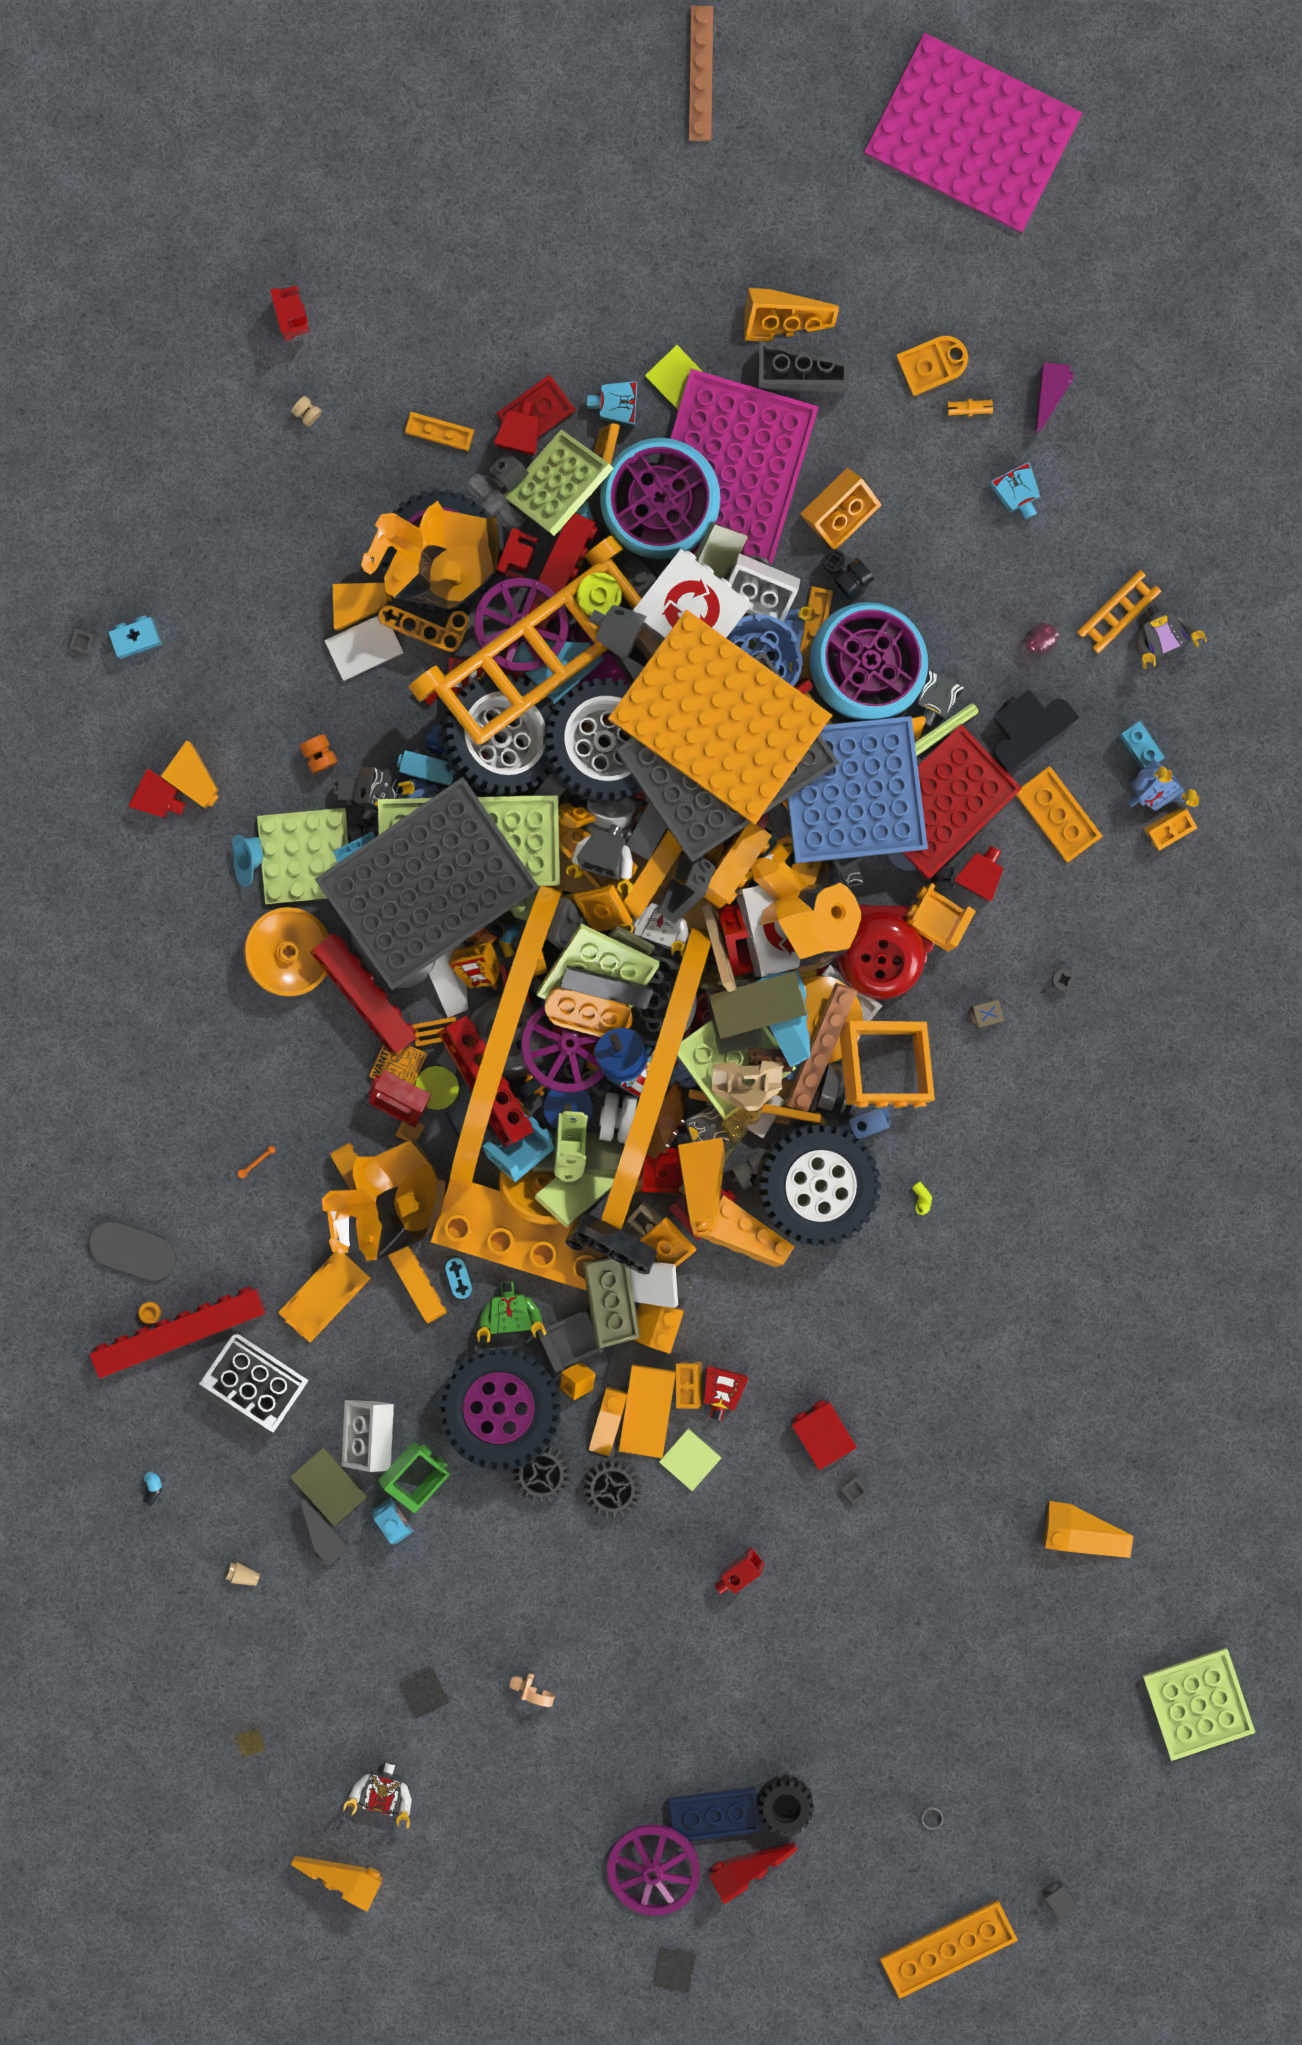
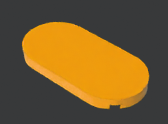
[545,986,632,1037]

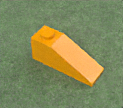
[589,1386,628,1456]

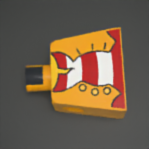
[448,942,501,993]

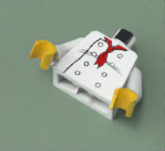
[622,903,689,957]

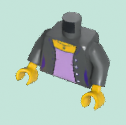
[1136,604,1207,669]

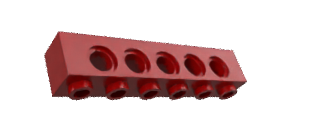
[437,1015,534,1148]

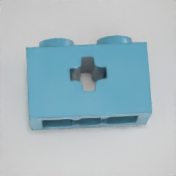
[109,615,162,659]
[1119,721,1165,770]

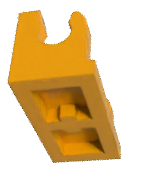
[1143,806,1197,851]
[676,1362,703,1409]

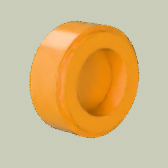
[138,1302,161,1324]

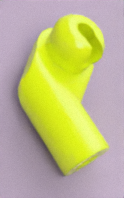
[912,1181,932,1215]

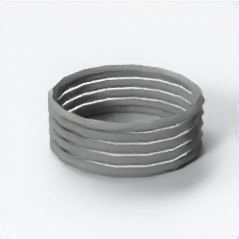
[921,1807,943,1830]

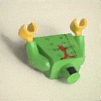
[477,1282,546,1343]

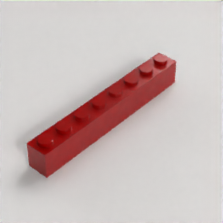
[500,512,598,682]
[90,1286,266,1379]

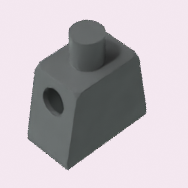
[589,605,647,660]

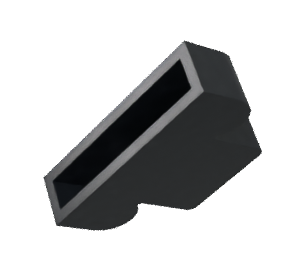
[993,690,1079,773]

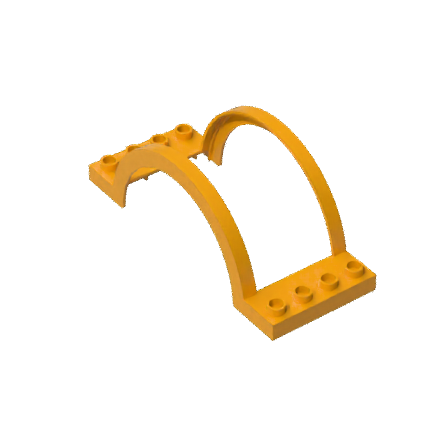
[431,825,719,1291]

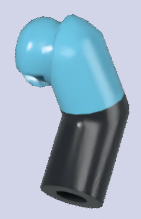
[143,1472,162,1506]

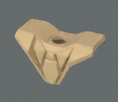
[712,1061,784,1111]

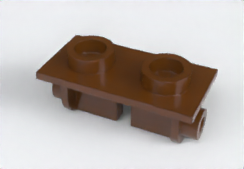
[748,1048,793,1072]

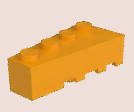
[704,823,772,908]

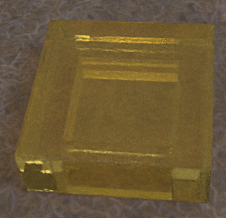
[237,1728,265,1757]

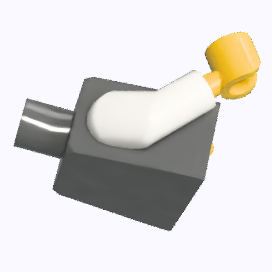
[566,824,633,893]

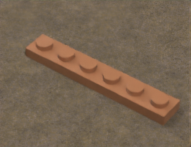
[689,6,713,141]
[785,983,858,1112]

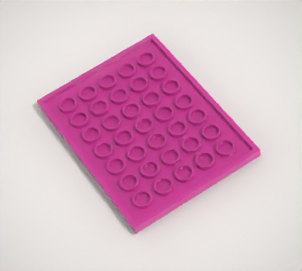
[864,33,1082,233]
[641,369,819,565]

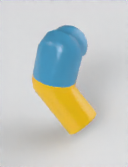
[499,925,519,958]

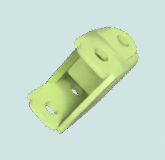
[554,1111,588,1182]

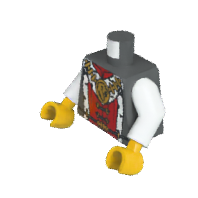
[342,1761,412,1829]

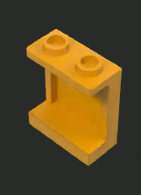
[906,883,976,952]

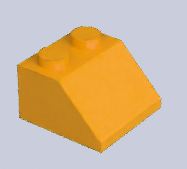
[633,1303,684,1354]

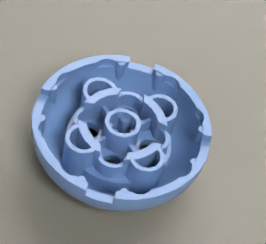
[726,614,802,687]

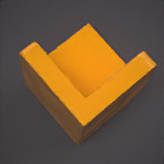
[559,1362,596,1400]

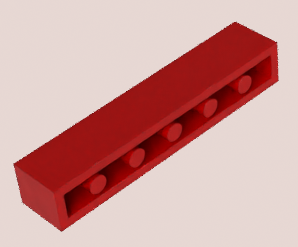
[310,933,417,1056]

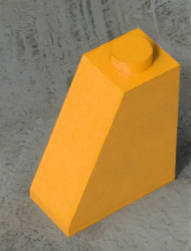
[333,583,392,631]
[161,741,219,809]

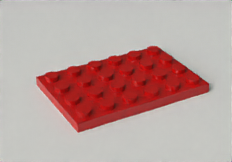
[902,724,1022,880]

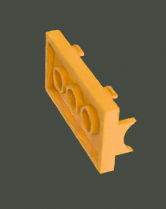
[278,1252,371,1343]

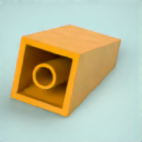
[678,1138,726,1235]

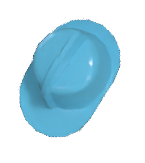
[232,835,263,887]

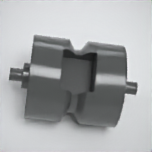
[731,1151,764,1191]

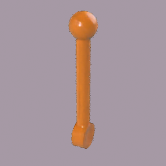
[238,1145,275,1178]

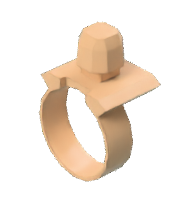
[510,1673,555,1707]

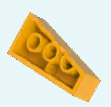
[693,1196,795,1267]

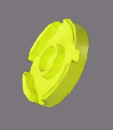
[577,572,622,616]
[415,1066,459,1110]

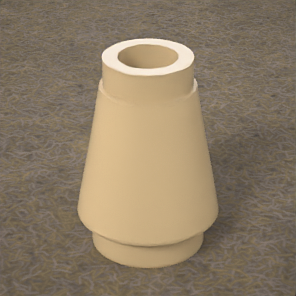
[225,1562,260,1586]

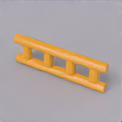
[1077,570,1161,654]

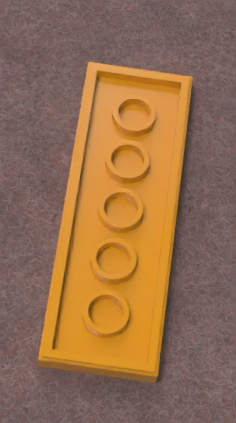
[879,1900,1018,1999]

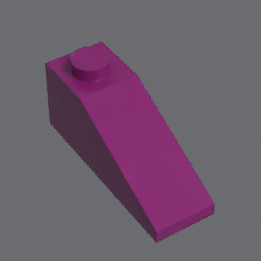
[1035,363,1073,433]

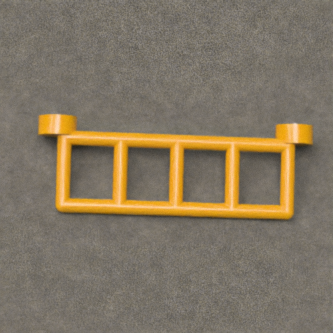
[408,535,641,744]

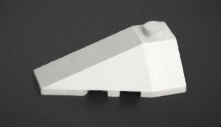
[429,941,468,1018]

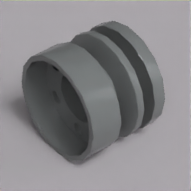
[817,1063,866,1117]

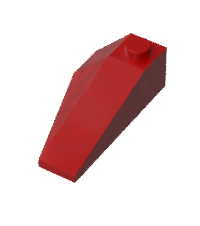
[709,1842,798,1904]

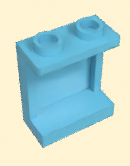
[482,1114,555,1182]

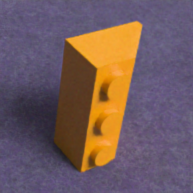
[800,467,881,549]

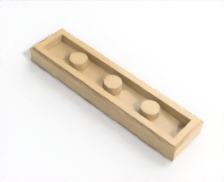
[702,903,737,992]

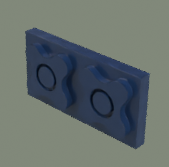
[668,1787,761,1843]

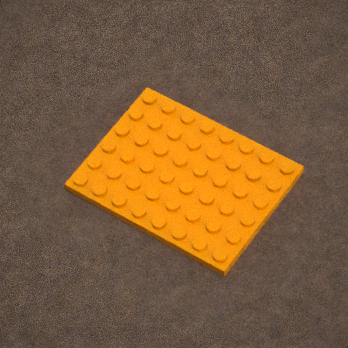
[608,609,832,825]

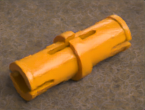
[947,399,993,417]

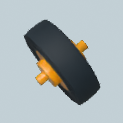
[516,1068,550,1100]

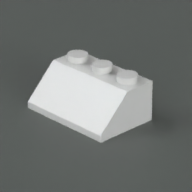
[727,553,800,622]
[341,1400,394,1472]

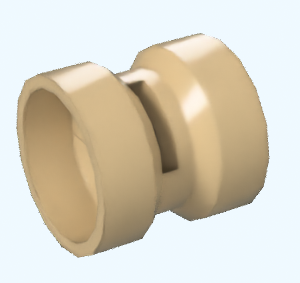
[291,396,322,427]

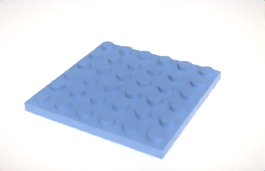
[787,716,928,864]

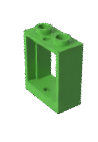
[378,1441,450,1513]

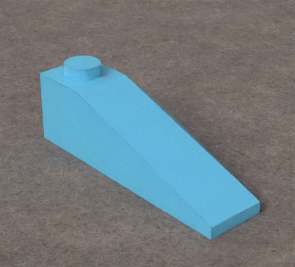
[757,971,811,1067]

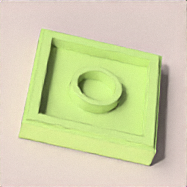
[659,1428,721,1491]

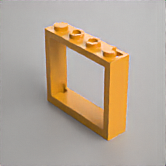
[840,1021,935,1108]

